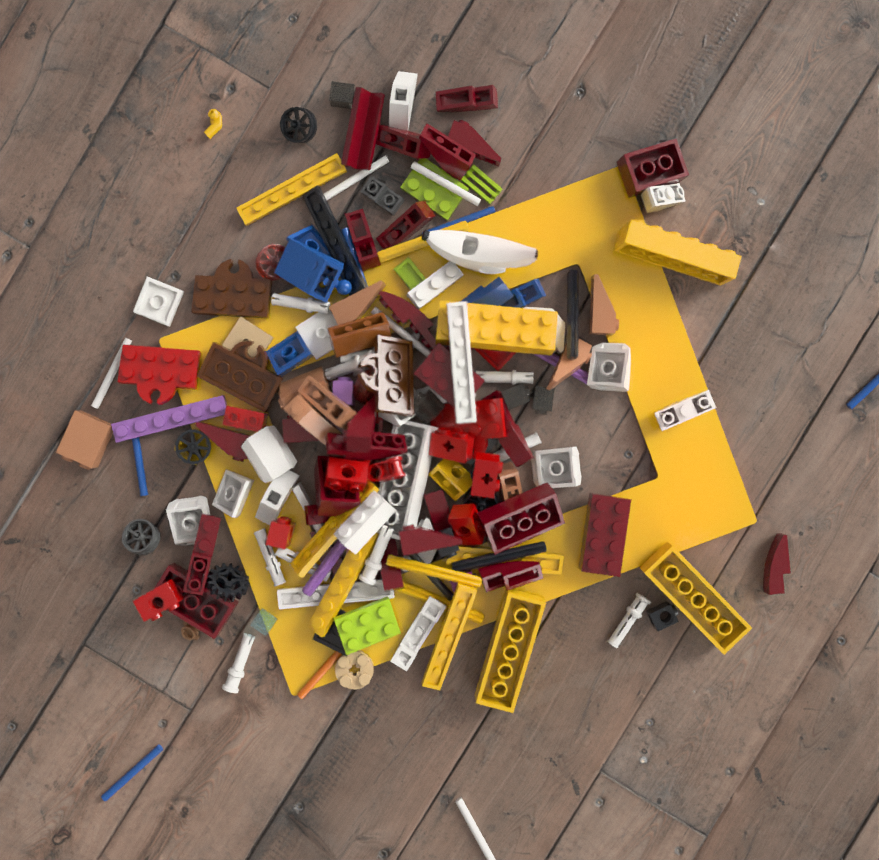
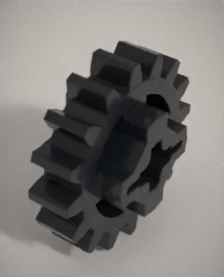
[206,563,250,602]

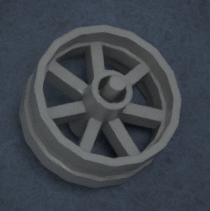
[122,519,160,556]

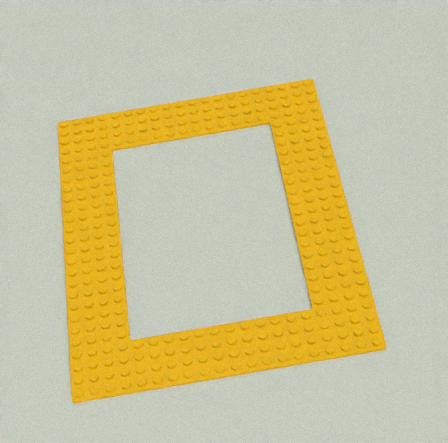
[159,167,757,696]

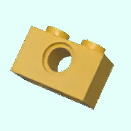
[428,459,472,501]

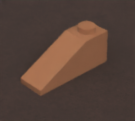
[589,274,619,335]
[329,280,386,325]
[546,339,592,390]
[297,375,357,430]
[284,394,342,446]
[497,461,522,502]

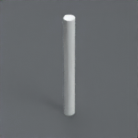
[324,155,389,201]
[411,161,481,206]
[371,307,432,357]
[91,337,132,409]
[455,797,495,860]

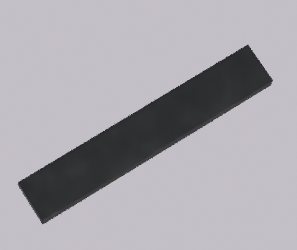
[302,186,368,296]

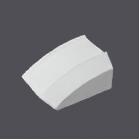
[587,343,631,392]
[241,426,297,483]
[531,447,582,488]
[166,495,210,546]

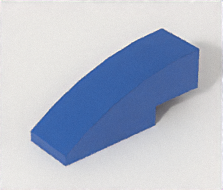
[460,277,514,306]
[500,279,547,308]

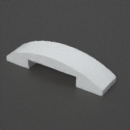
[390,596,446,671]

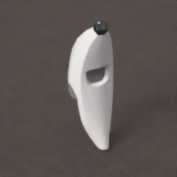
[421,230,538,274]

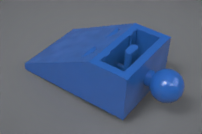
[274,237,352,303]

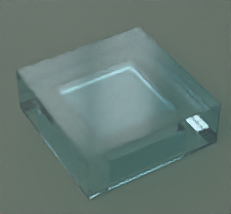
[251,608,278,636]

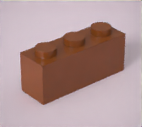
[327,312,391,358]

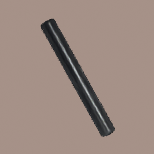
[567,269,579,360]
[451,541,547,572]

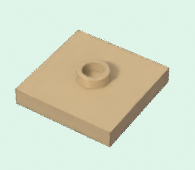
[222,316,274,357]

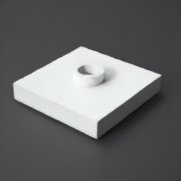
[133,277,184,327]
[295,308,338,360]

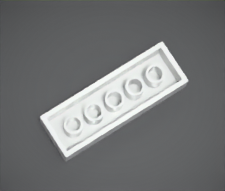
[377,421,439,540]

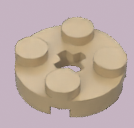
[335,650,374,689]

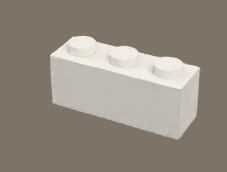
[334,491,396,554]

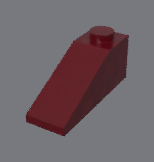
[448,120,502,167]
[419,123,476,180]
[376,124,431,159]
[376,200,436,249]
[343,396,377,452]
[195,422,251,462]
[399,524,462,556]

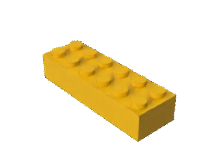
[614,219,742,286]
[435,300,558,356]
[640,542,752,655]
[474,589,546,713]

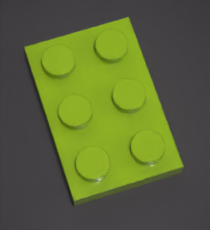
[400,158,469,221]
[333,596,401,655]

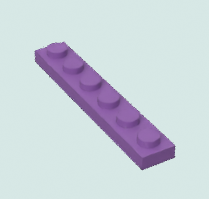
[111,395,227,443]

